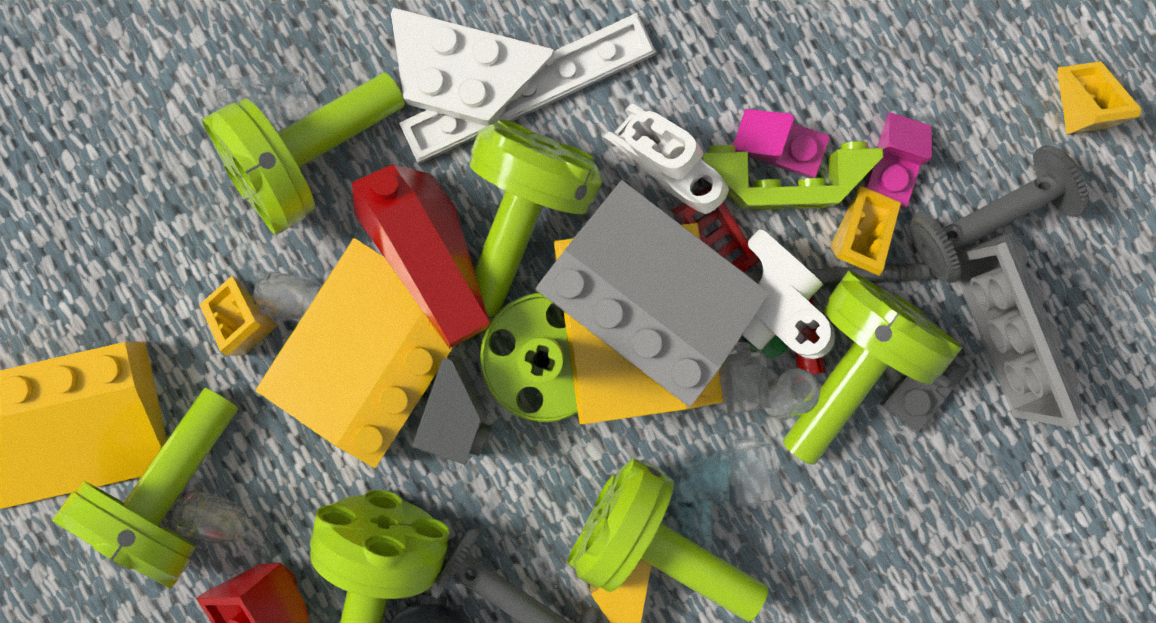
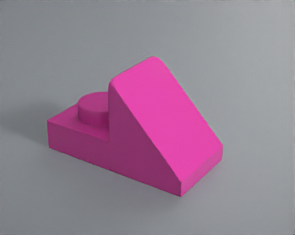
[733,109,830,178]
[864,112,932,209]

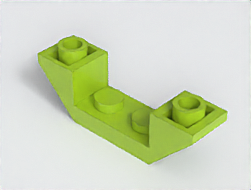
[701,141,883,210]

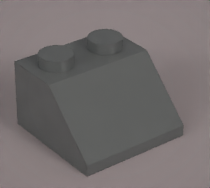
[412,355,492,465]

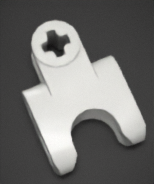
[602,104,729,214]
[742,229,836,360]

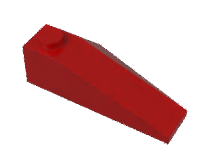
[352,164,490,349]
[196,563,310,623]

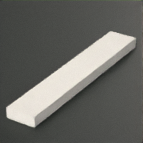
[399,13,656,164]

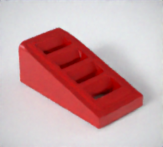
[672,187,760,273]

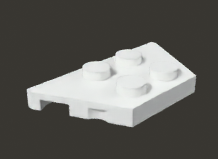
[391,8,555,126]

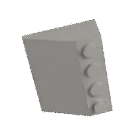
[535,180,769,407]
[956,233,1081,428]

